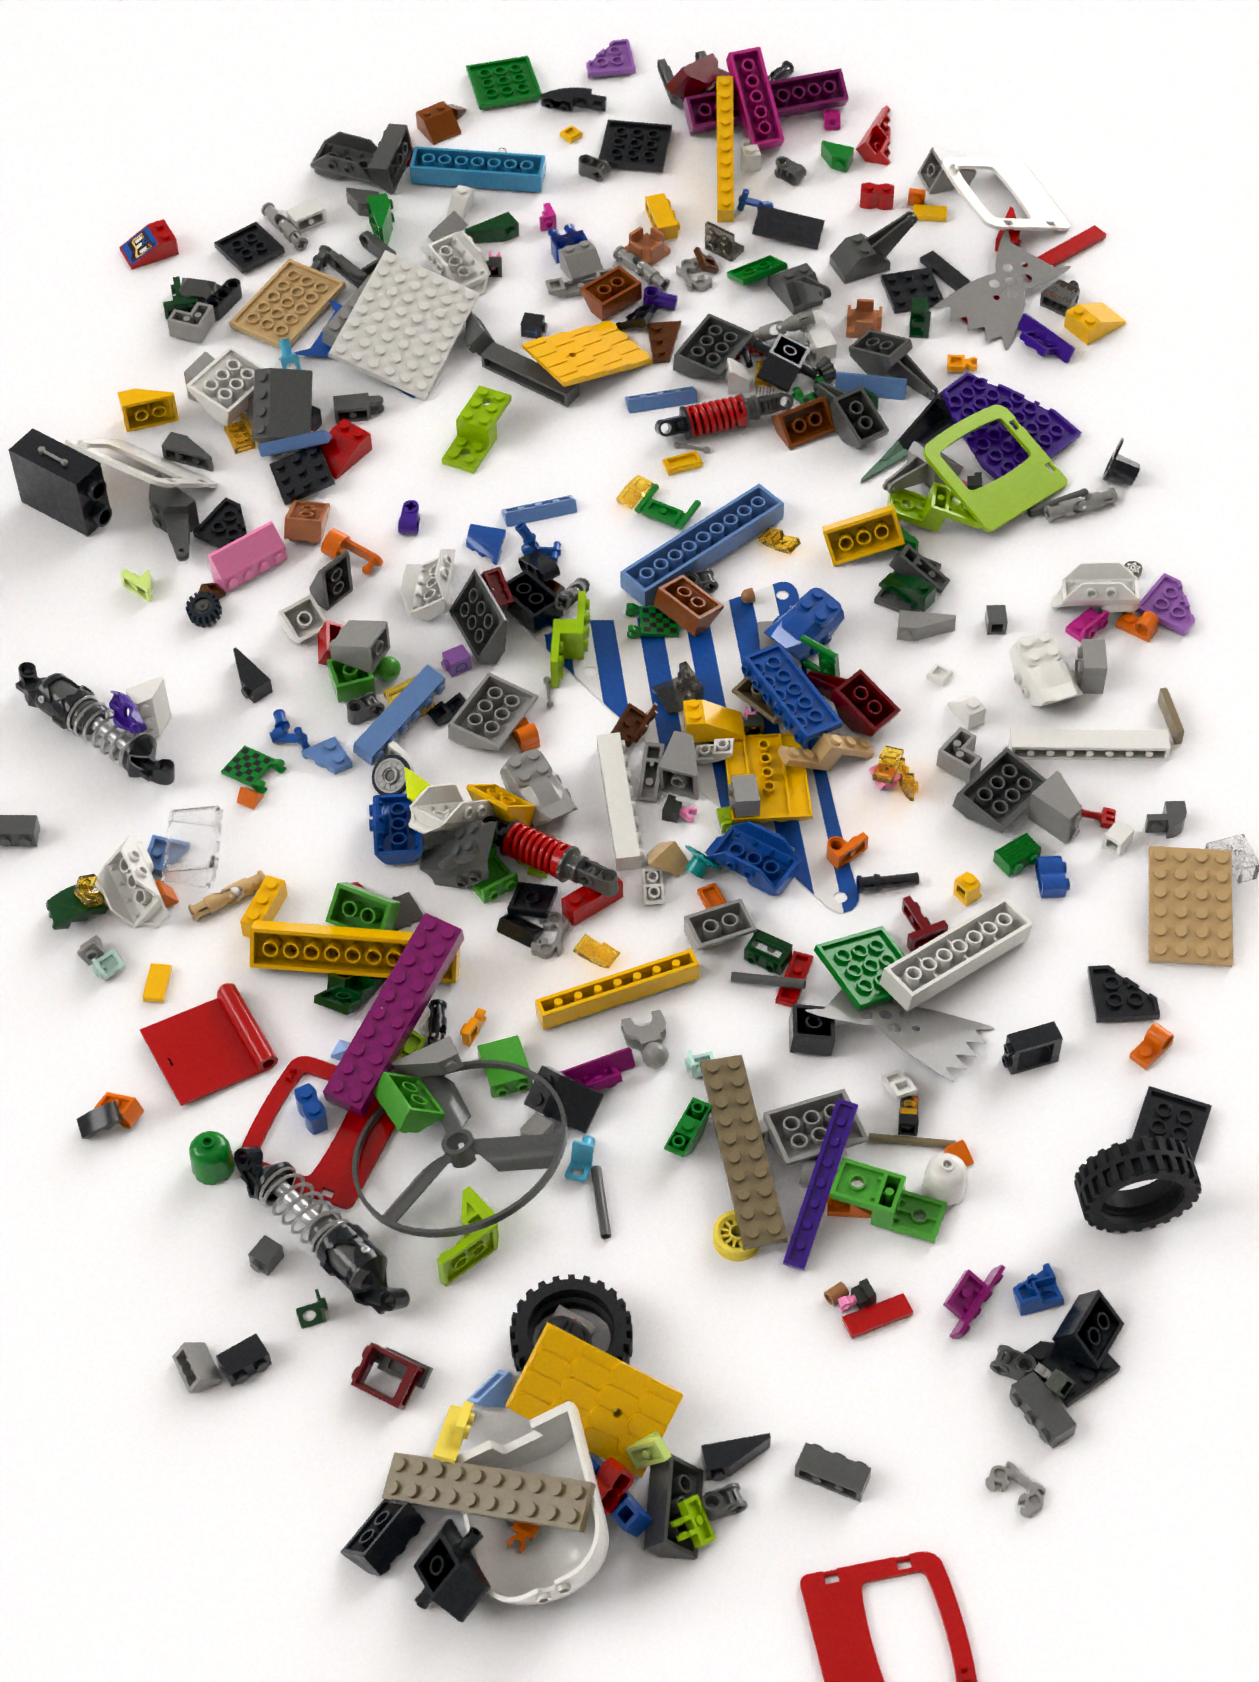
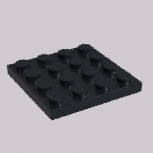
[599,119,672,172]

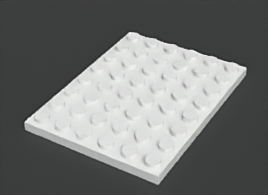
[328,250,480,401]

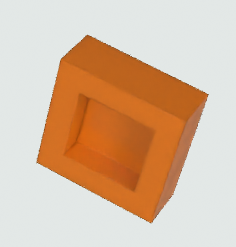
[908,188,926,206]

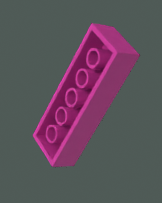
[726,46,785,151]

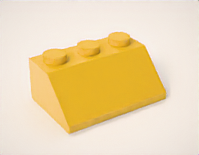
[466,784,536,826]

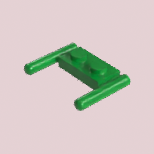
[635,484,701,530]
[800,635,840,677]

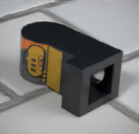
[898,1096,919,1136]

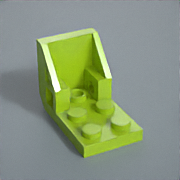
[437,1186,499,1287]

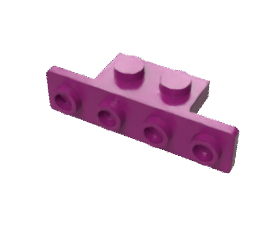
[560,1047,635,1091]
[943,1264,1006,1339]

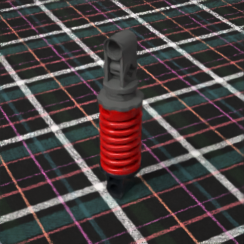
[654,392,794,440]
[482,816,618,896]

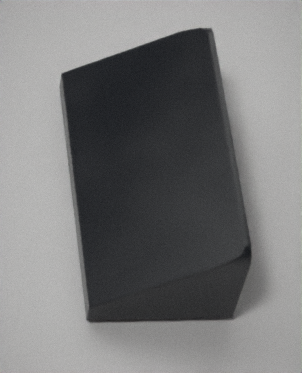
[496,914,544,948]

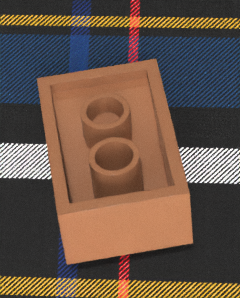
[284,500,330,544]

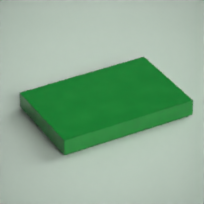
[727,255,788,286]

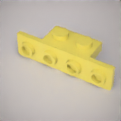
[432,1401,475,1464]

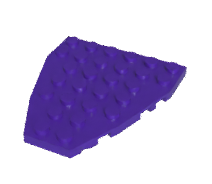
[942,372,1082,480]

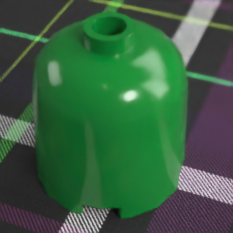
[189,1131,235,1185]

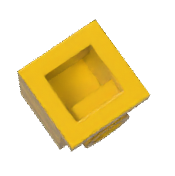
[953,871,982,907]

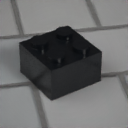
[789,1004,836,1056]

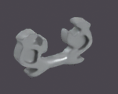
[676,258,713,292]
[531,911,570,960]
[985,1461,1046,1518]

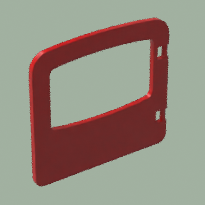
[241,1056,396,1209]
[800,1551,977,1682]

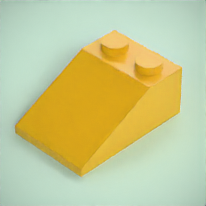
[1064,302,1126,345]
[117,388,179,432]
[683,699,745,743]

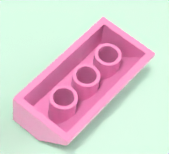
[208,521,287,593]

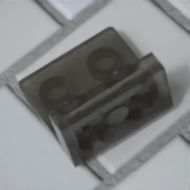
[705,221,744,262]
[652,661,704,715]

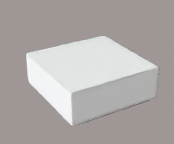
[926,663,953,687]

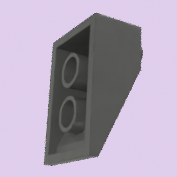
[309,550,353,611]

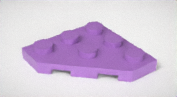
[586,39,636,78]
[1135,573,1195,636]

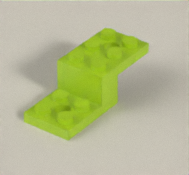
[441,385,512,474]
[887,482,981,532]
[550,591,590,688]

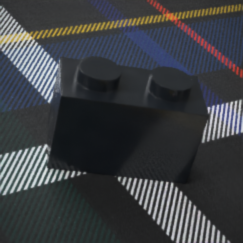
[216,1333,272,1387]

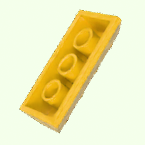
[822,504,905,566]

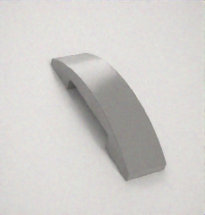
[545,268,612,297]

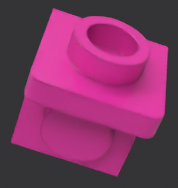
[822,109,841,130]
[539,202,557,231]

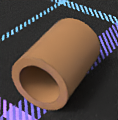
[823,1282,849,1306]

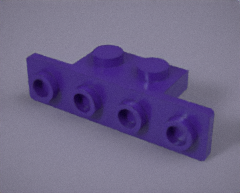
[1017,313,1075,363]

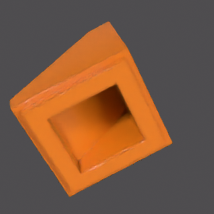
[156,880,179,907]
[944,1139,974,1167]

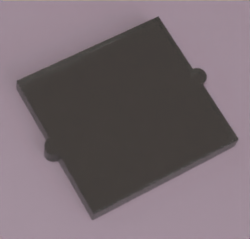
[392,892,423,931]

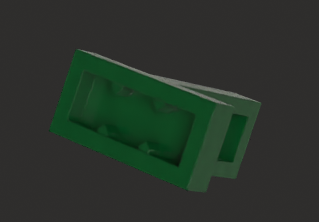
[163,276,198,319]

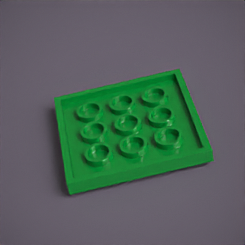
[466,55,542,110]
[814,926,905,1010]

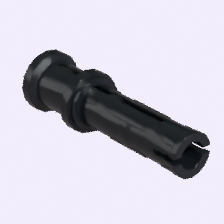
[856,872,919,894]

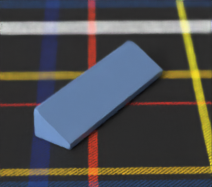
[835,372,907,400]
[624,386,698,413]
[258,430,332,457]
[501,495,577,527]

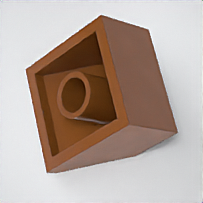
[415,101,461,145]

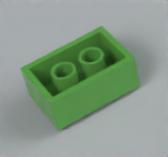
[325,882,401,930]

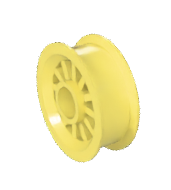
[713,1210,760,1262]

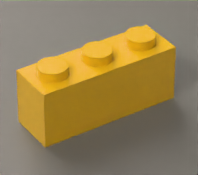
[645,193,680,240]
[240,875,288,938]

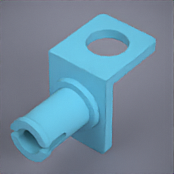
[278,338,301,370]
[565,1135,595,1183]

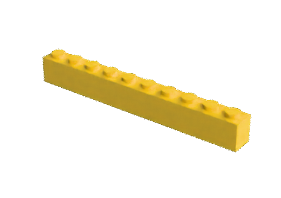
[716,76,734,222]

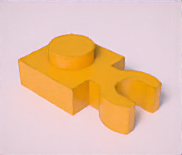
[947,354,978,372]
[460,1008,487,1047]

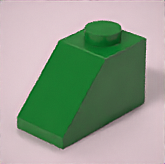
[821,140,854,172]

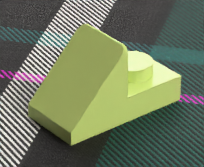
[120,569,152,603]
[625,1431,672,1469]

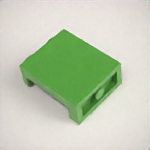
[470,843,518,904]
[477,1035,533,1098]

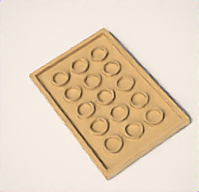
[229,259,346,349]
[1148,846,1233,967]

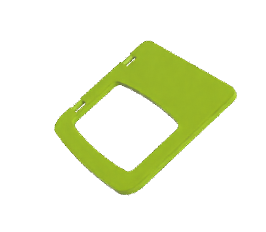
[923,405,1068,532]

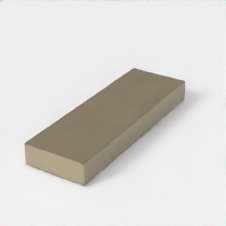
[1157,687,1184,745]

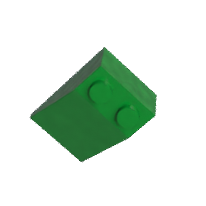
[367,193,395,245]

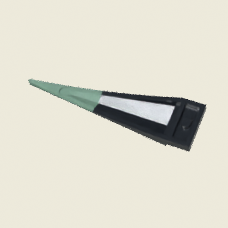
[860,391,954,483]

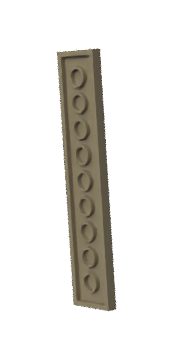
[700,1055,787,1250]
[382,1452,596,1533]

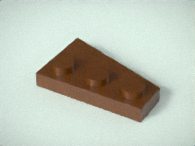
[647,320,681,364]

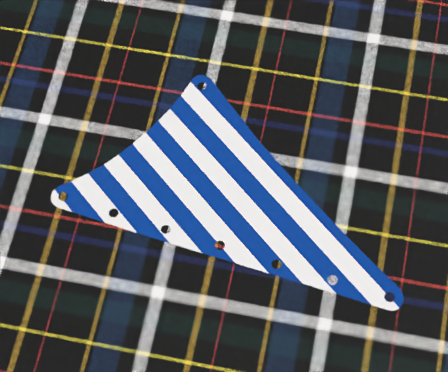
[530,582,859,913]

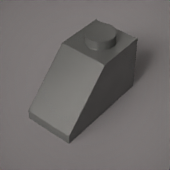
[346,188,379,217]

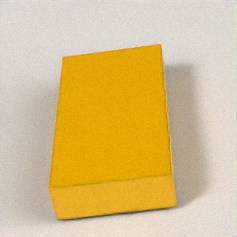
[913,204,947,222]
[662,450,702,476]
[142,963,172,1003]

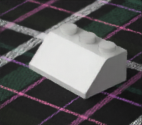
[125,676,172,738]

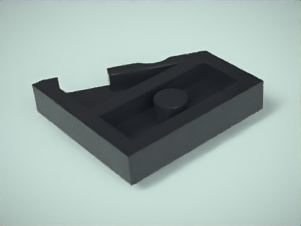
[616,303,658,330]

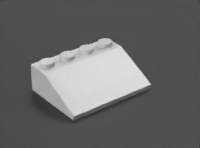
[186,346,265,427]

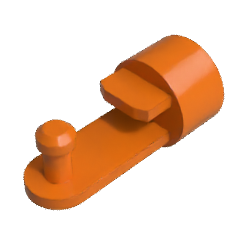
[321,528,384,575]

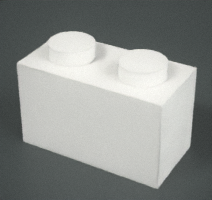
[286,198,327,233]

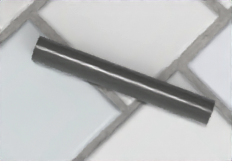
[1027,488,1089,518]
[731,972,806,990]
[590,1165,612,1239]

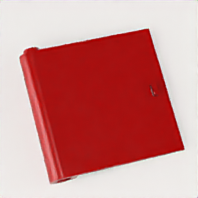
[139,983,278,1106]

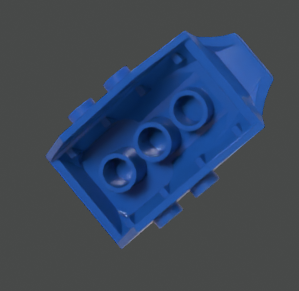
[763,587,845,661]
[369,793,423,865]
[705,821,801,896]

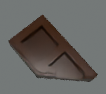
[693,247,719,274]

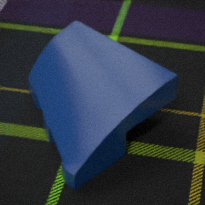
[466,524,506,565]
[1013,1263,1064,1316]

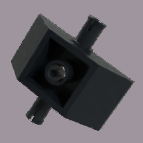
[752,333,819,393]
[413,1518,491,1623]

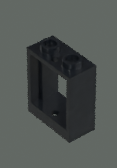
[1001,1021,1063,1075]

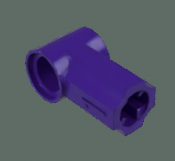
[643,286,678,310]

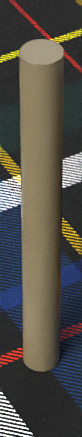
[868,1133,956,1148]

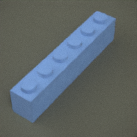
[353,664,446,766]

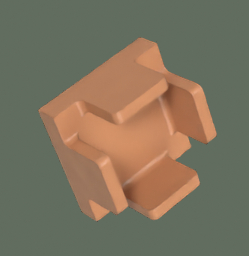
[624,226,671,266]
[846,299,883,338]

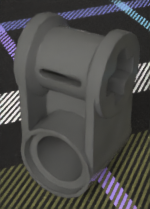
[578,154,611,182]
[774,156,807,185]
[683,569,719,594]
[347,692,385,725]
[990,1345,1036,1381]
[701,1483,748,1521]

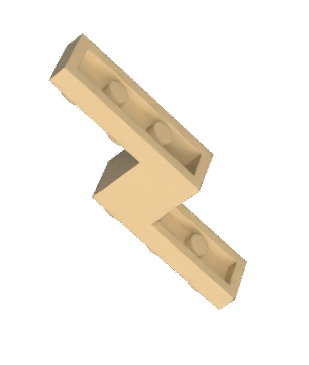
[777,733,875,771]

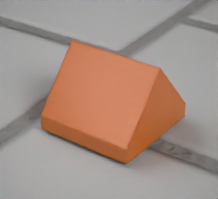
[237,787,264,810]

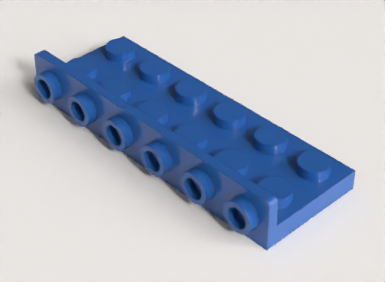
[741,643,843,749]

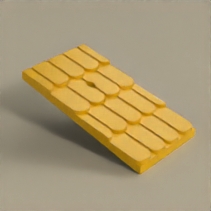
[522,321,653,387]
[724,733,813,824]
[505,1322,684,1479]

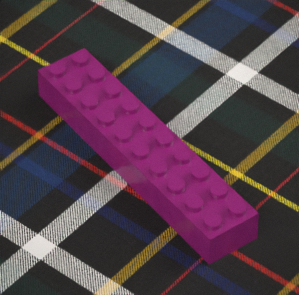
[683,68,849,135]
[323,912,464,1118]

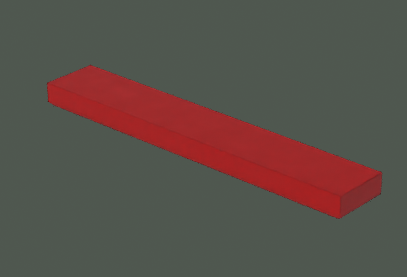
[1021,225,1106,280]

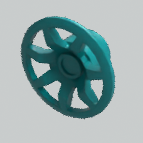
[685,845,723,879]

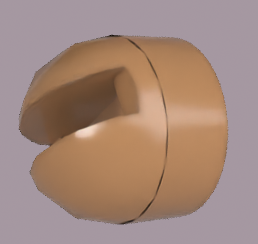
[741,587,756,603]

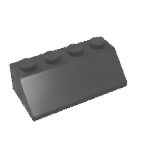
[367,123,413,195]
[643,1453,704,1560]

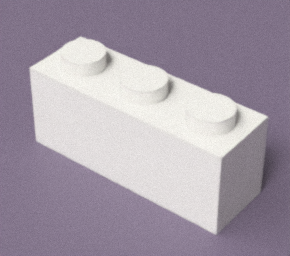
[799,310,837,361]

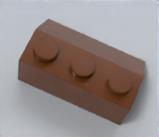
[580,265,642,321]
[771,396,836,449]
[653,574,724,636]

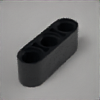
[205,278,242,322]
[518,550,560,583]

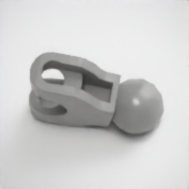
[621,1010,669,1068]

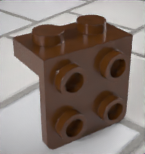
[610,702,658,747]

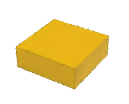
[560,125,583,144]

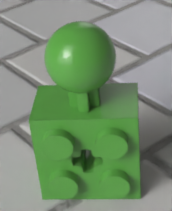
[327,656,401,703]

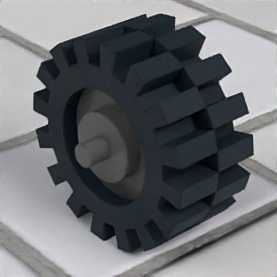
[186,591,222,628]

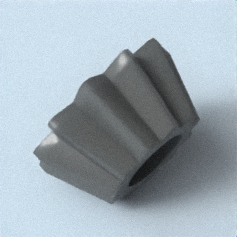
[816,356,836,380]

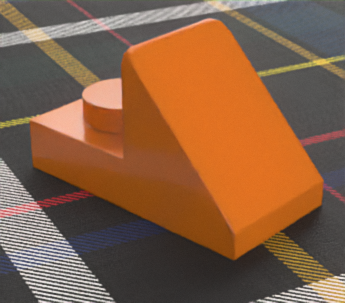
[827,1186,872,1218]

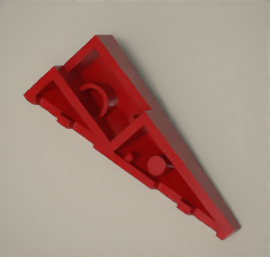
[856,105,891,165]

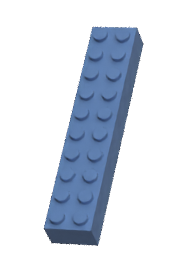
[620,483,784,606]

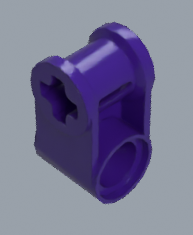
[398,500,420,535]

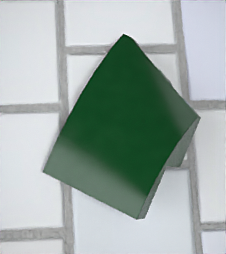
[46,883,109,930]
[314,973,385,1015]

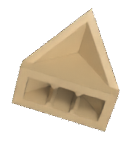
[647,841,689,878]

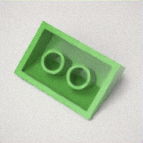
[373,1072,446,1133]

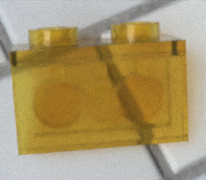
[223,413,256,454]

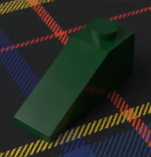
[465,212,519,244]
[878,573,937,612]

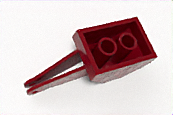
[666,53,730,99]
[806,669,901,737]

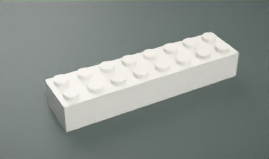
[879,897,1033,1012]

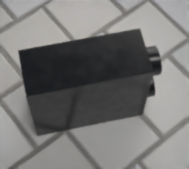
[8,428,112,537]

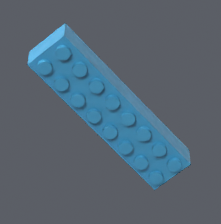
[409,146,546,192]

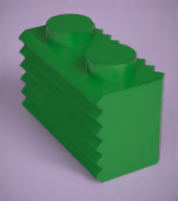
[993,833,1041,877]

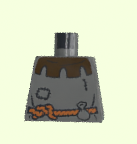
[1040,280,1080,317]

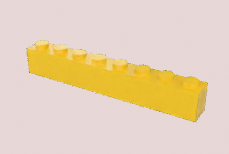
[535,948,699,1030]

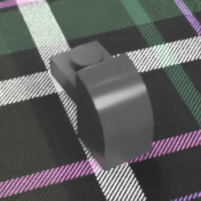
[1144,801,1187,839]

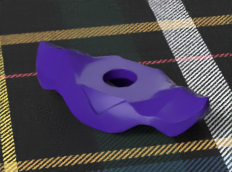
[109,690,147,733]

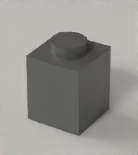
[985,605,1008,635]
[248,1235,285,1276]

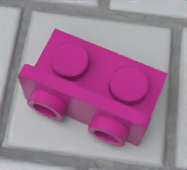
[1065,607,1109,643]

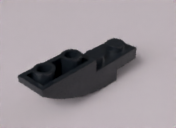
[541,87,607,112]

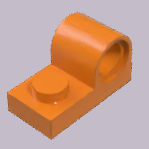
[1115,611,1159,643]
[511,717,540,753]
[826,832,869,869]
[1129,1022,1174,1070]
[94,1092,144,1129]

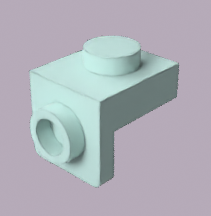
[91,948,126,980]
[684,1049,715,1078]

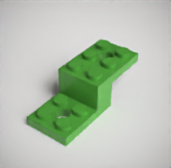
[829,1158,947,1244]

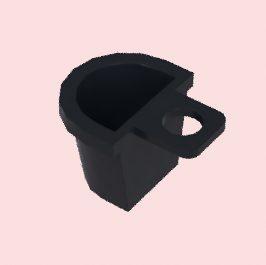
[1102,437,1140,485]

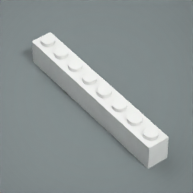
[1009,728,1171,761]
[596,732,644,871]

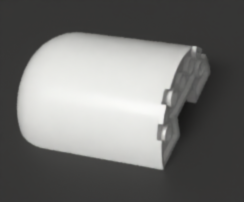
[456,1400,609,1605]

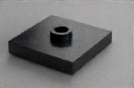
[507,882,558,919]

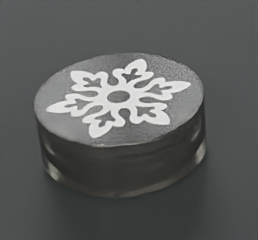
[1124,561,1143,578]

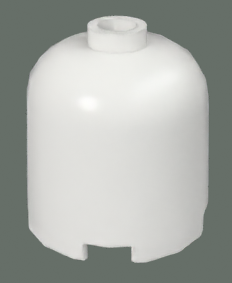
[922,1153,967,1206]

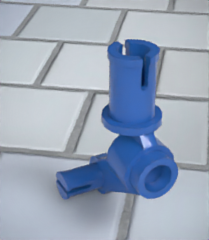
[737,188,774,211]
[515,522,561,563]
[269,709,310,750]

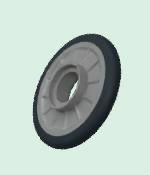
[372,755,411,795]

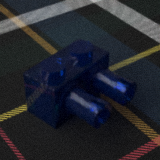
[548,224,588,264]

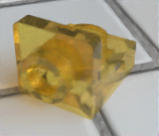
[73,874,105,907]

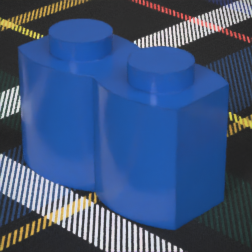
[1035,855,1070,898]
[294,1083,328,1135]

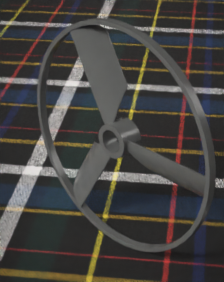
[352,1060,568,1238]

